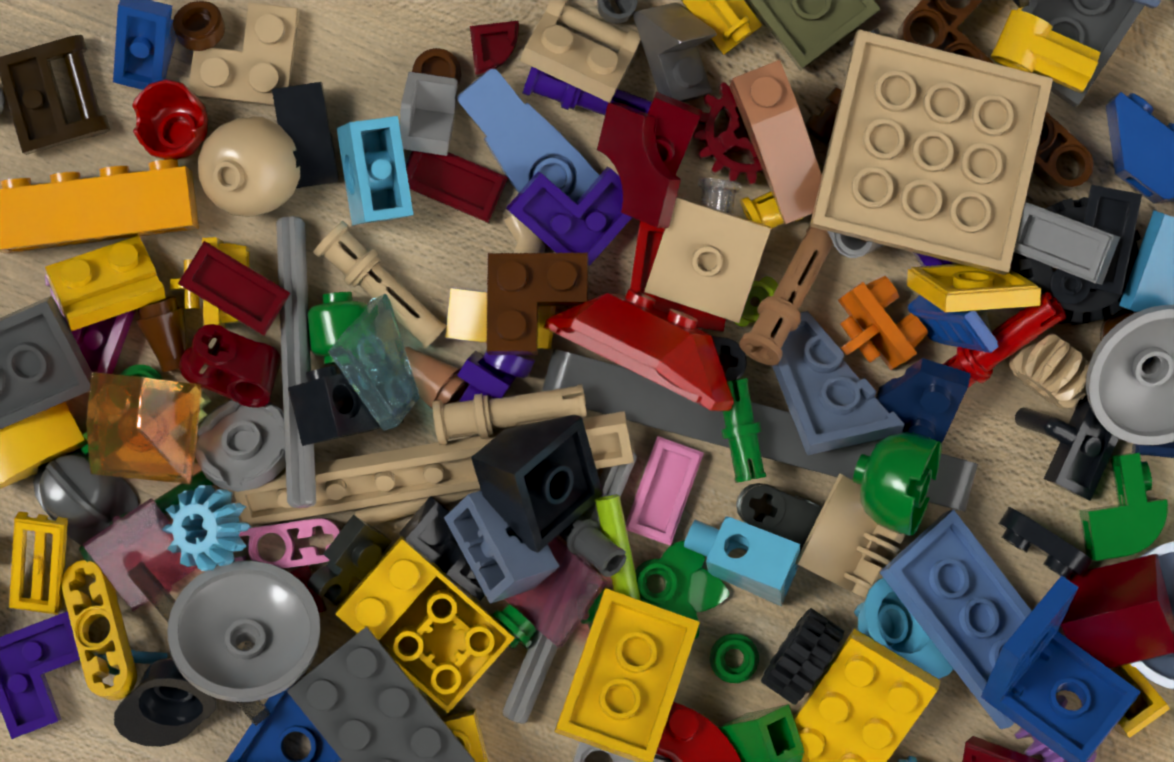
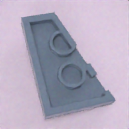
[772,311,904,455]

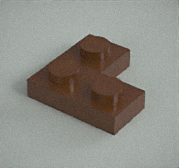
[487,253,589,355]

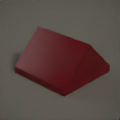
[1061,554,1174,669]

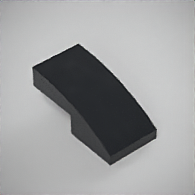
[272,82,340,189]
[399,496,485,601]

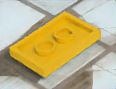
[554,588,700,762]
[793,628,941,762]

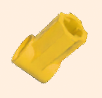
[991,9,1101,93]

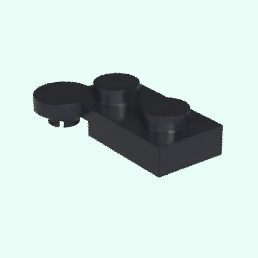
[1050,185,1142,304]

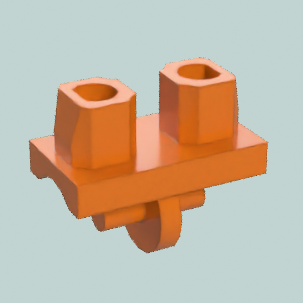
[838,276,928,370]

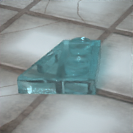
[328,294,420,431]

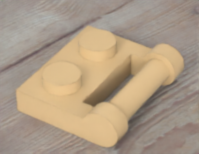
[520,0,641,103]

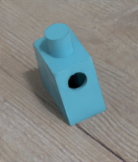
[684,516,800,607]

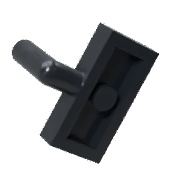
[1015,394,1119,501]

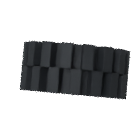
[761,608,845,705]

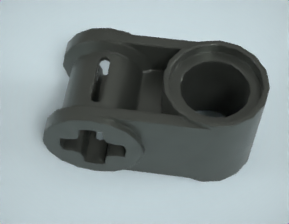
[736,483,823,552]

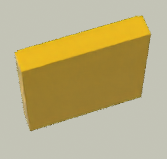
[907,264,1041,313]

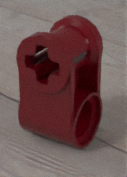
[179,324,282,408]

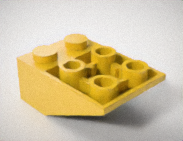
[335,536,515,713]

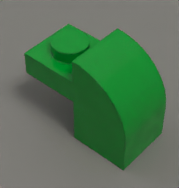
[1079,453,1168,561]

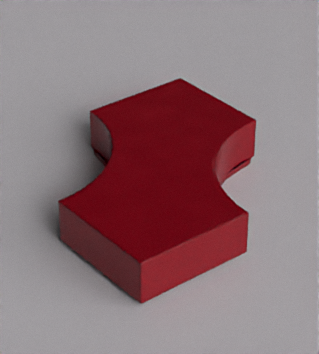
[597,102,681,228]

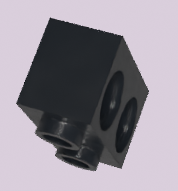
[288,359,404,446]

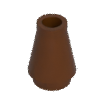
[136,296,187,372]

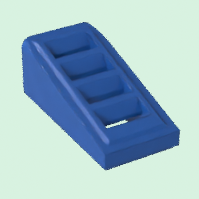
[908,295,999,353]

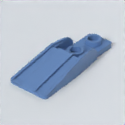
[457,69,599,203]

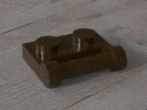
[0,35,111,155]

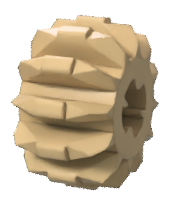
[1008,331,1090,408]

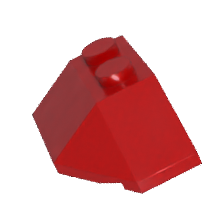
[543,289,734,411]

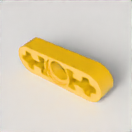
[61,560,137,701]

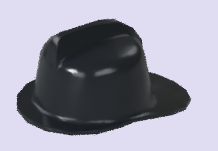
[114,658,216,747]

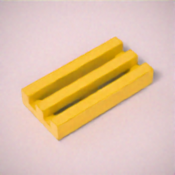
[9,511,68,615]

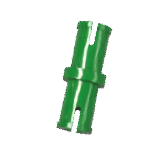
[721,378,767,483]

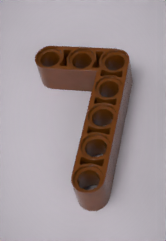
[897,0,1094,192]

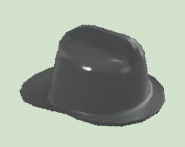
[33,445,139,546]

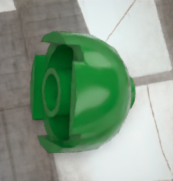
[853,432,942,536]

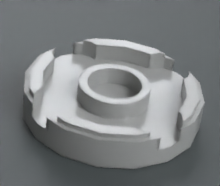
[194,399,286,492]

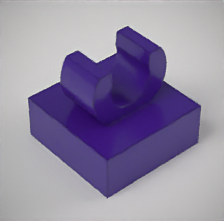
[457,350,517,402]

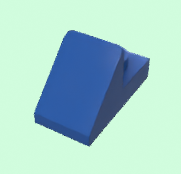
[113,0,177,90]

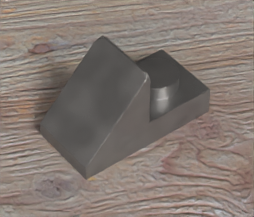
[633,2,717,102]

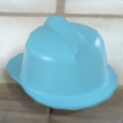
[854,578,953,679]

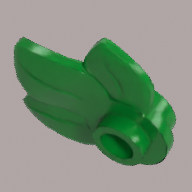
[635,540,729,639]

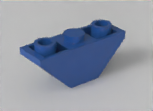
[1106,92,1174,204]

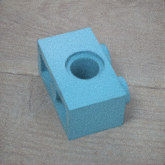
[336,116,413,226]

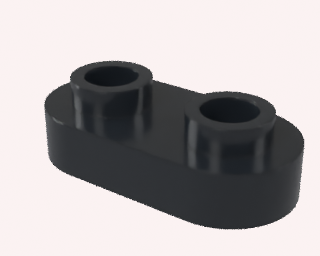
[998,507,1093,580]

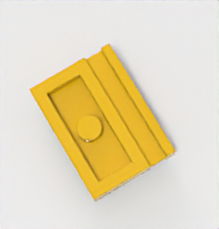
[45,235,166,331]

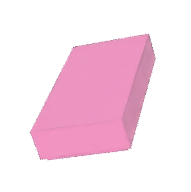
[625,436,704,546]

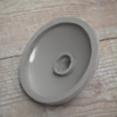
[1086,305,1174,445]
[167,561,321,702]

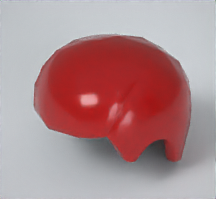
[132,79,208,160]

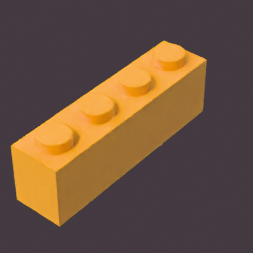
[0,159,199,253]

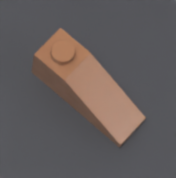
[729,60,822,225]

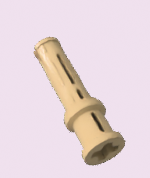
[313,220,447,349]
[432,384,587,445]

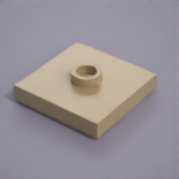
[644,196,771,323]

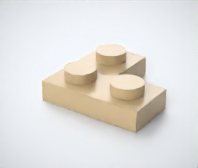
[189,3,299,107]

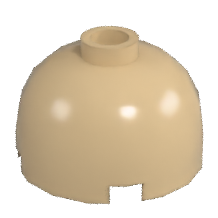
[198,116,300,217]

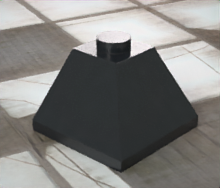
[471,414,604,553]

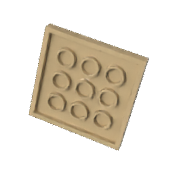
[810,29,1053,275]

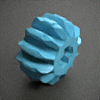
[161,485,251,571]

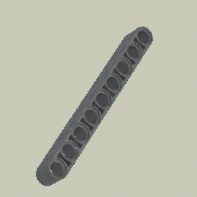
[542,349,978,512]

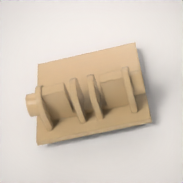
[795,474,905,599]

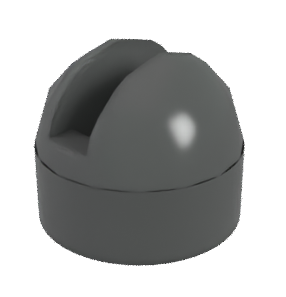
[597,0,638,24]

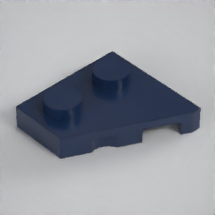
[875,358,971,444]

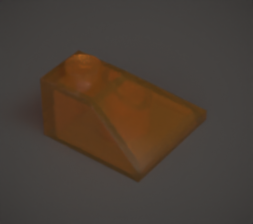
[86,372,202,484]

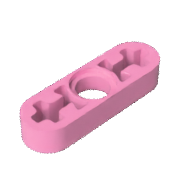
[234,518,341,569]

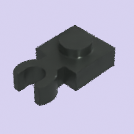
[307,515,392,605]

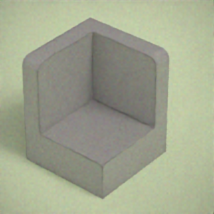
[400,72,458,156]

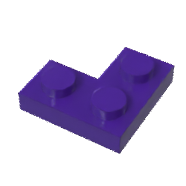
[506,166,632,266]
[0,611,80,739]

